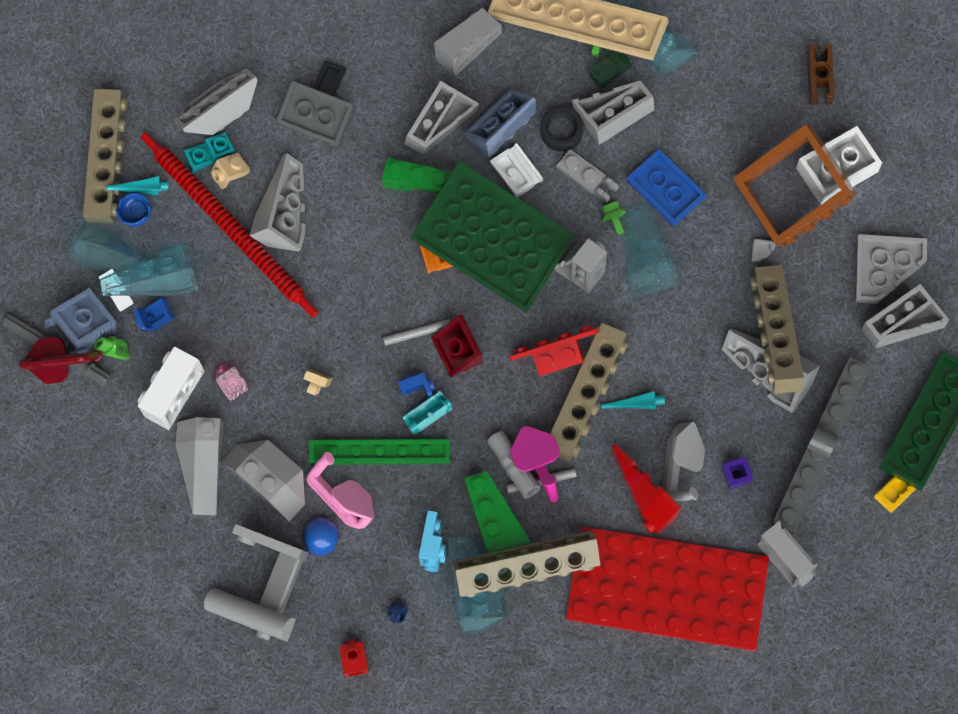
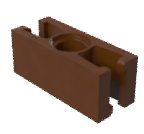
[807,44,835,105]

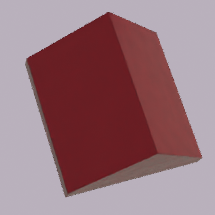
[431,314,483,378]

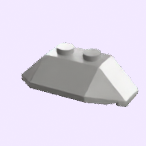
[174,68,258,135]
[221,440,305,522]

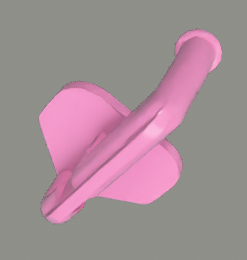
[306,452,374,529]

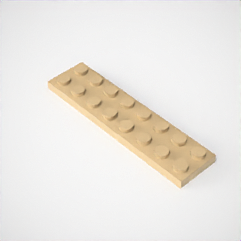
[488,0,669,61]

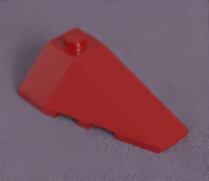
[611,444,681,536]

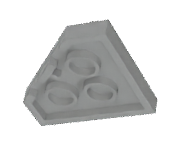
[855,234,927,304]

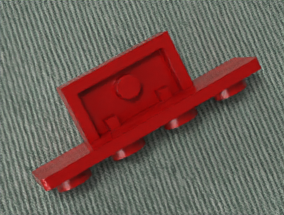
[509,324,601,376]

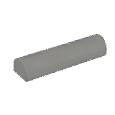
[204,588,296,642]

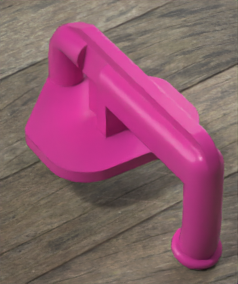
[510,426,560,503]

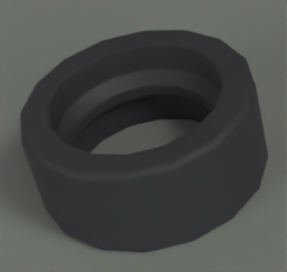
[540,106,583,152]

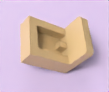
[210,152,250,189]

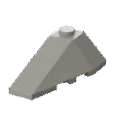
[250,153,306,252]

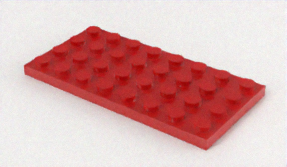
[566,526,769,651]

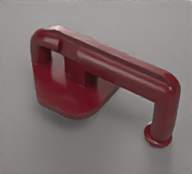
[18,337,102,384]

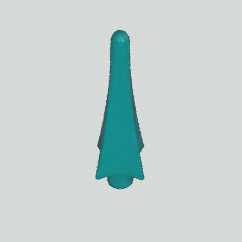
[106,176,168,195]
[601,391,665,410]

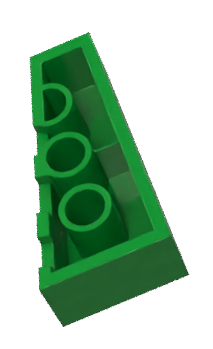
[464,471,532,569]

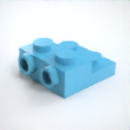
[419,511,447,572]

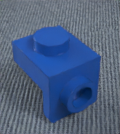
[133,298,175,332]
[398,373,435,398]

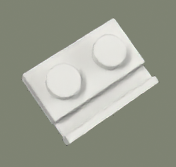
[490,143,543,198]

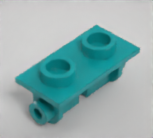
[402,390,452,436]

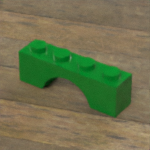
[382,158,452,195]

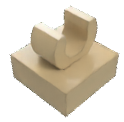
[303,369,333,395]

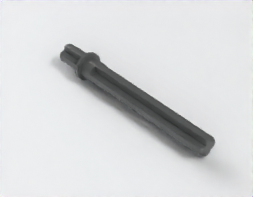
[3,314,110,386]

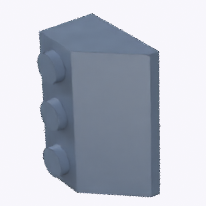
[464,89,536,158]

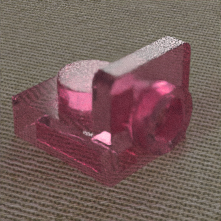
[212,364,249,402]

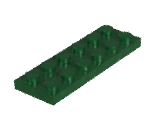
[879,351,958,491]

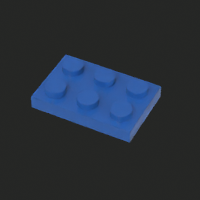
[626,149,707,227]

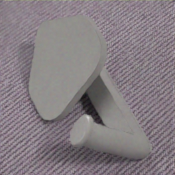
[662,422,705,501]

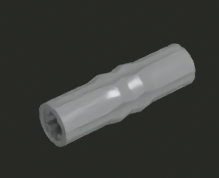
[487,431,540,498]

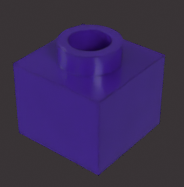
[722,457,753,490]

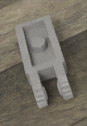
[556,149,619,202]

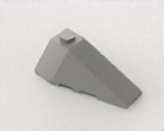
[722,329,820,413]
[175,417,224,516]

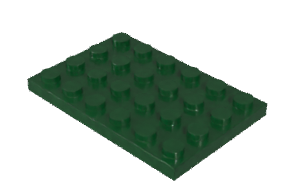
[410,161,576,313]

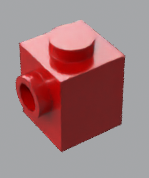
[339,639,369,677]

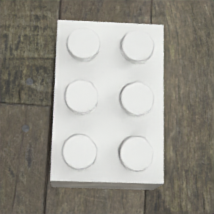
[796,126,882,205]
[138,346,205,430]

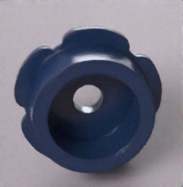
[387,600,408,623]

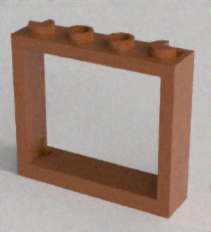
[733,124,857,247]

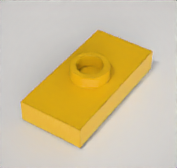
[874,477,916,513]

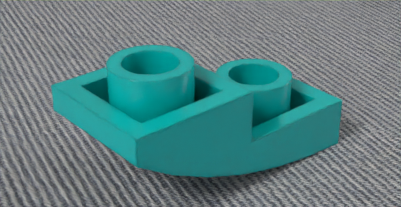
[183,132,235,173]

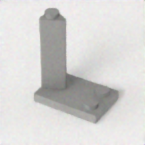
[232,524,309,640]

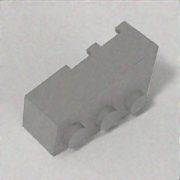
[434,8,502,77]
[404,81,479,155]
[572,81,654,145]
[554,239,607,294]
[861,284,949,349]

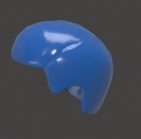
[115,193,152,227]
[303,517,339,556]

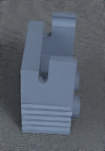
[45,288,116,354]

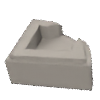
[751,238,776,262]

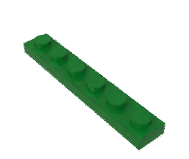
[309,439,450,465]

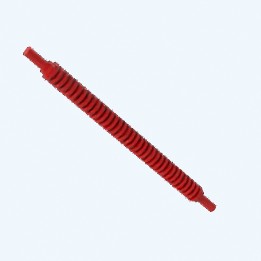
[141,132,319,318]

